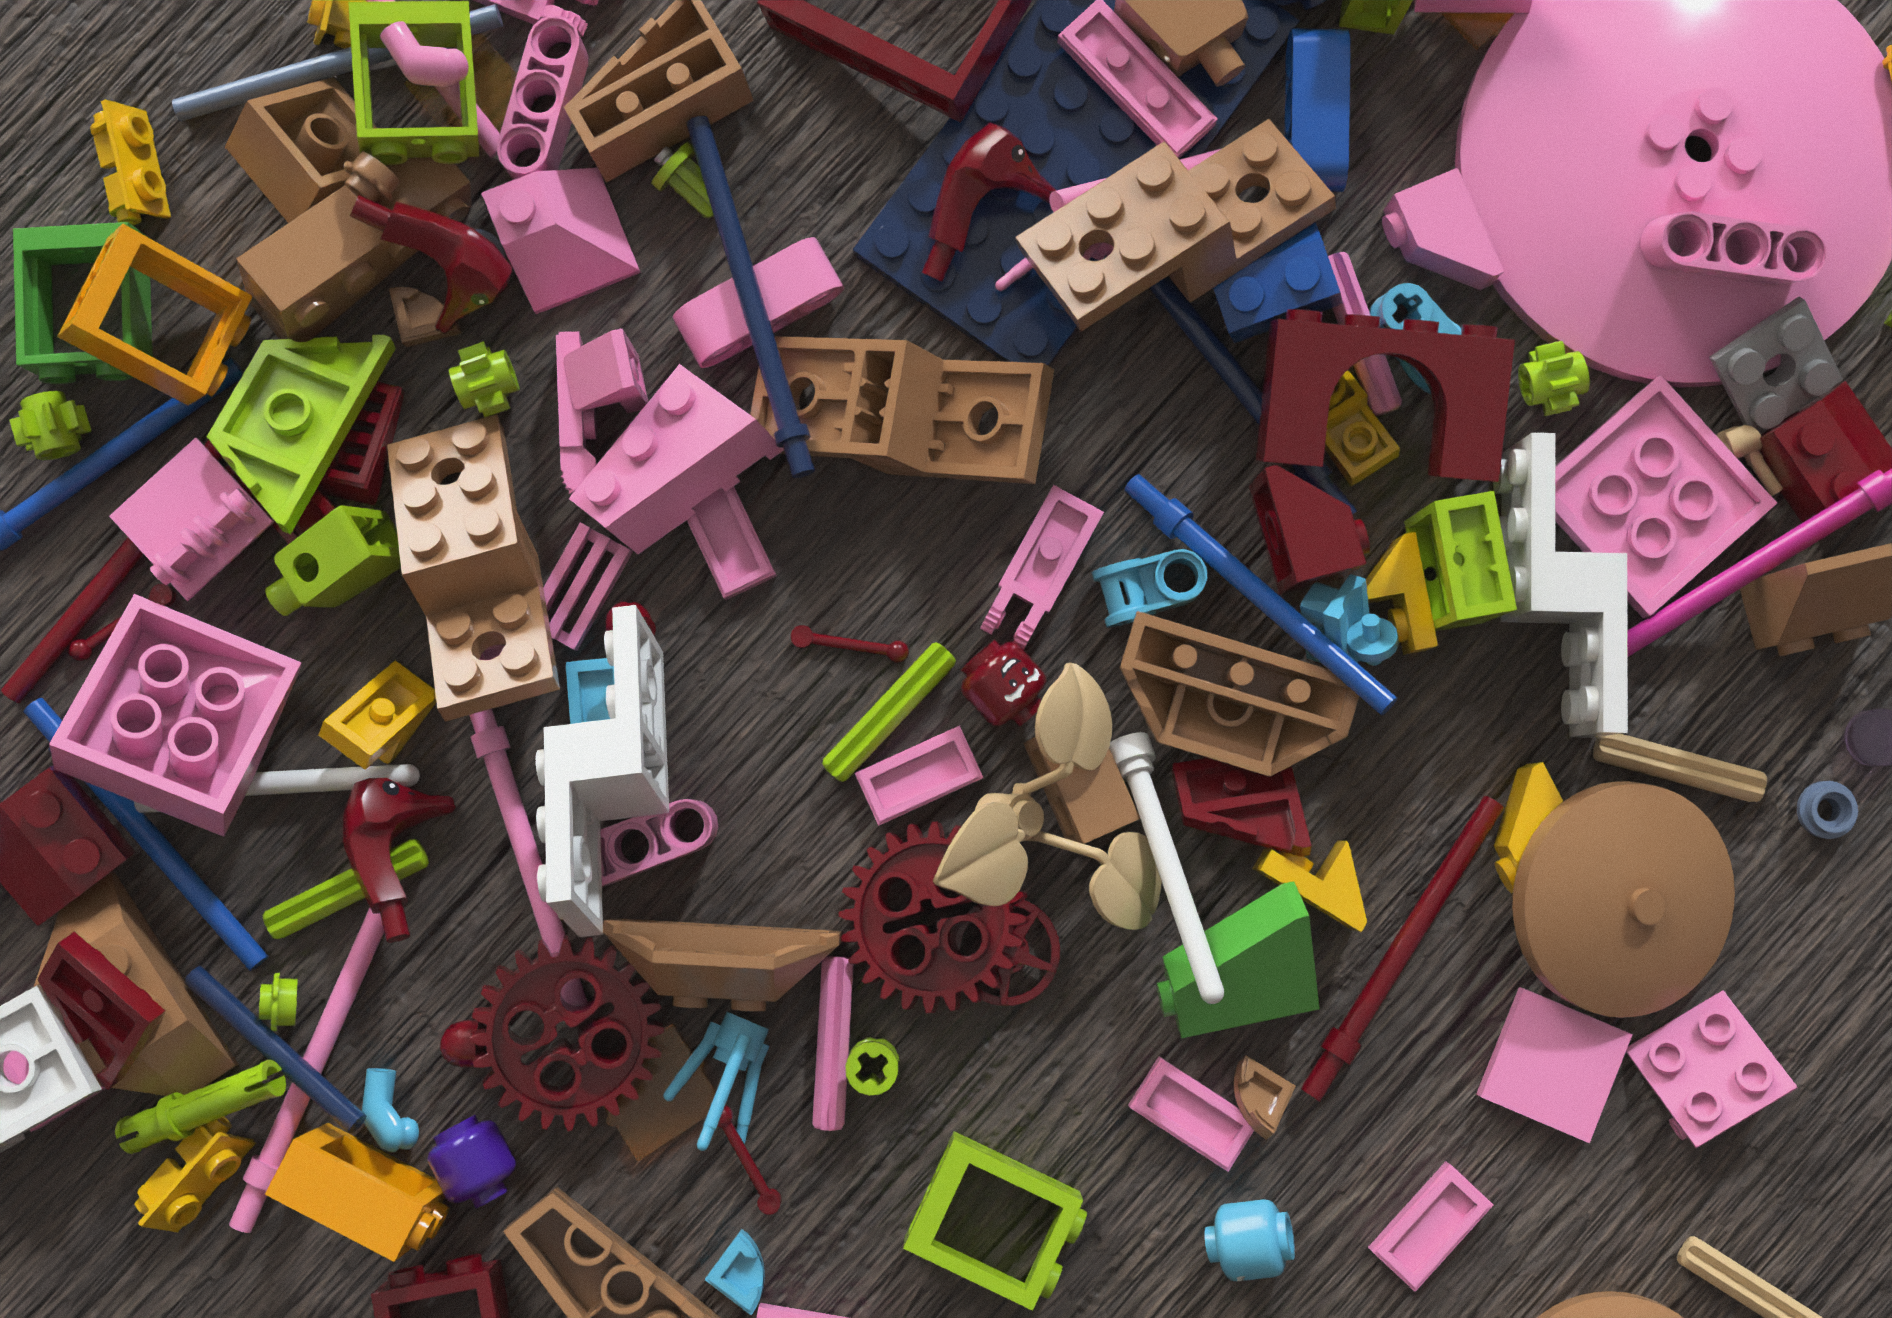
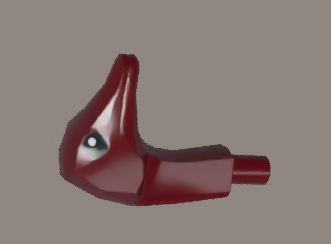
[921,123,1057,282]
[350,195,512,334]
[343,778,456,943]

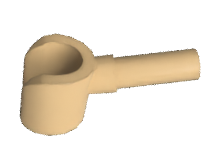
[1716,425,1783,496]

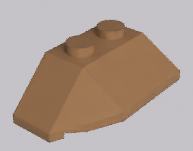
[1120,611,1359,777]
[34,873,239,1096]
[603,918,842,1011]

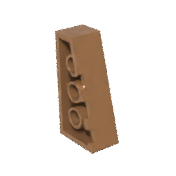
[503,1187,721,1318]

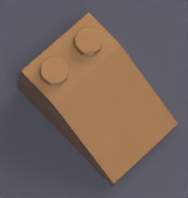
[1740,543,1892,656]

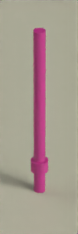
[1627,469,1892,657]

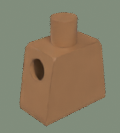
[1114,0,1248,87]

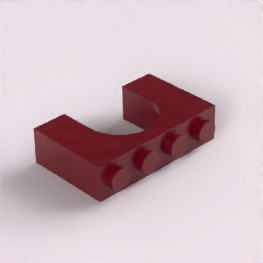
[1256,309,1515,482]

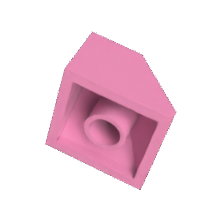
[481,168,641,314]

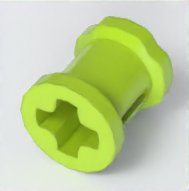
[845,1037,899,1096]

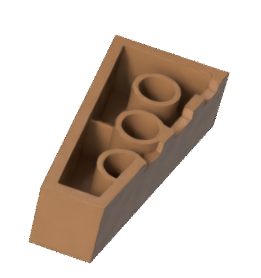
[236,157,471,342]

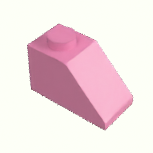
[1382,168,1504,290]

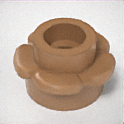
[343,151,400,204]

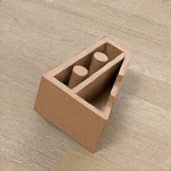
[564,0,754,183]

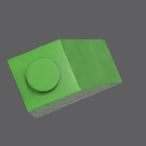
[1156,881,1320,1038]

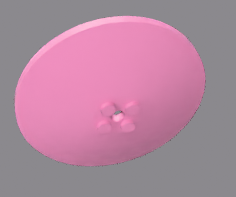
[1455,0,1892,388]

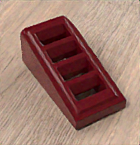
[318,382,405,505]

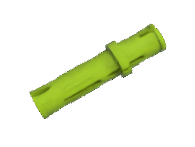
[115,1059,286,1154]

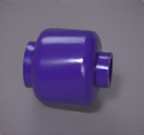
[427,1114,516,1209]

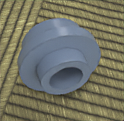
[1797,781,1858,839]

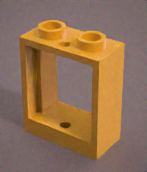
[57,224,253,406]
[265,1123,450,1262]

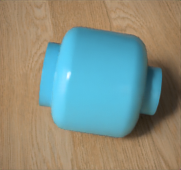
[1205,1199,1295,1281]

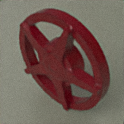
[955,900,1060,1006]

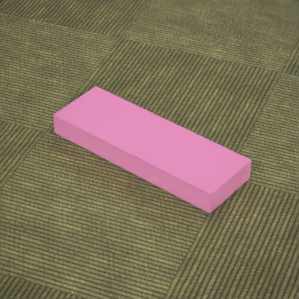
[1057,0,1218,159]

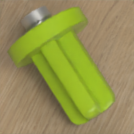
[651,142,714,219]

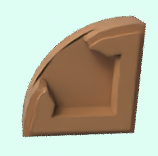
[389,287,461,347]
[1234,1055,1296,1140]

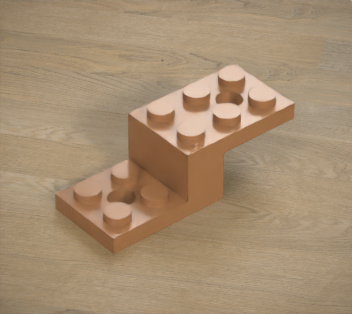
[1015,119,1336,332]
[750,336,1055,484]
[387,414,560,722]

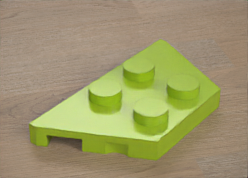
[207,335,396,535]

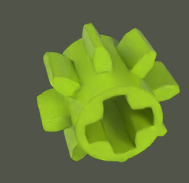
[449,341,520,417]
[1518,341,1590,416]
[9,391,91,460]

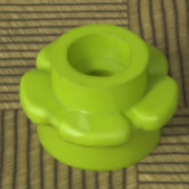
[259,973,298,1031]

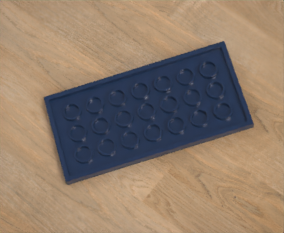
[853,0,1300,367]

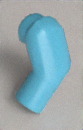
[362,1068,419,1152]

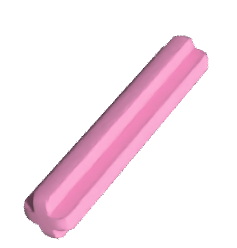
[1328,252,1402,416]
[812,956,854,1131]

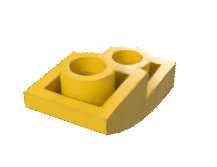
[1325,370,1400,487]

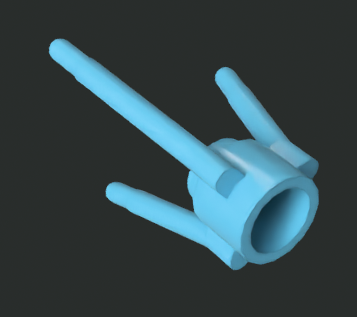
[663,1012,769,1151]

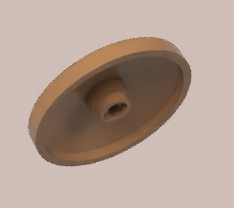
[1512,781,1735,1018]

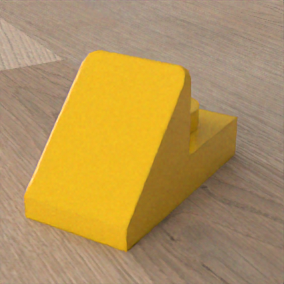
[1366,532,1438,655]
[318,661,437,770]
[1252,840,1367,932]

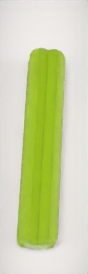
[822,642,956,782]
[263,839,429,939]

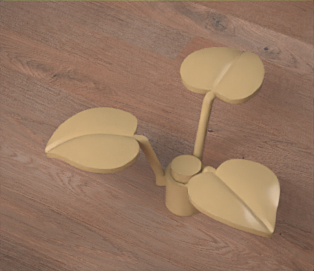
[933,663,1162,930]

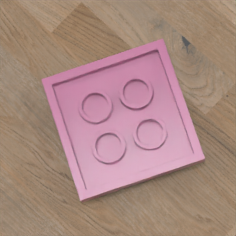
[1555,375,1777,618]

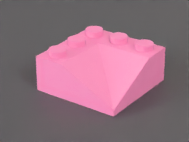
[49,594,302,837]

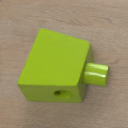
[265,505,401,616]

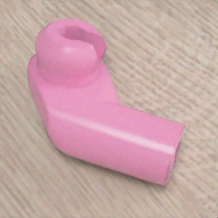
[380,21,469,87]

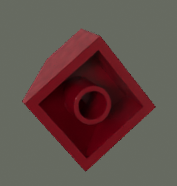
[1760,381,1892,529]
[1249,465,1370,595]
[0,765,136,926]

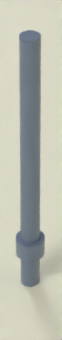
[172,4,503,122]

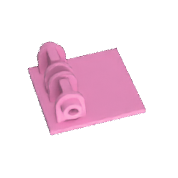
[109,437,274,601]
[1626,990,1797,1148]

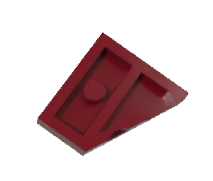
[1172,758,1312,857]
[37,931,166,1090]

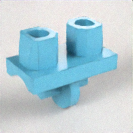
[1300,574,1399,666]

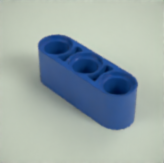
[1284,28,1350,192]

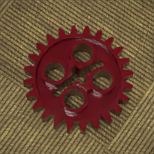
[838,822,1029,1013]
[470,936,664,1131]

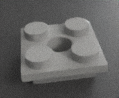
[1709,297,1843,434]

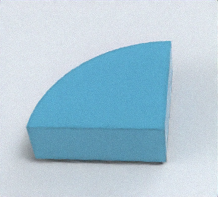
[705,1229,765,1315]

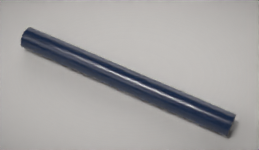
[184,966,367,1134]

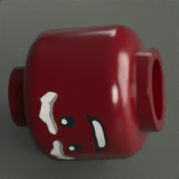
[961,639,1047,727]

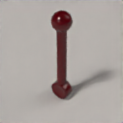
[68,584,176,661]
[791,625,909,663]
[717,1105,782,1215]

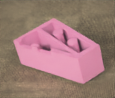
[569,364,784,554]

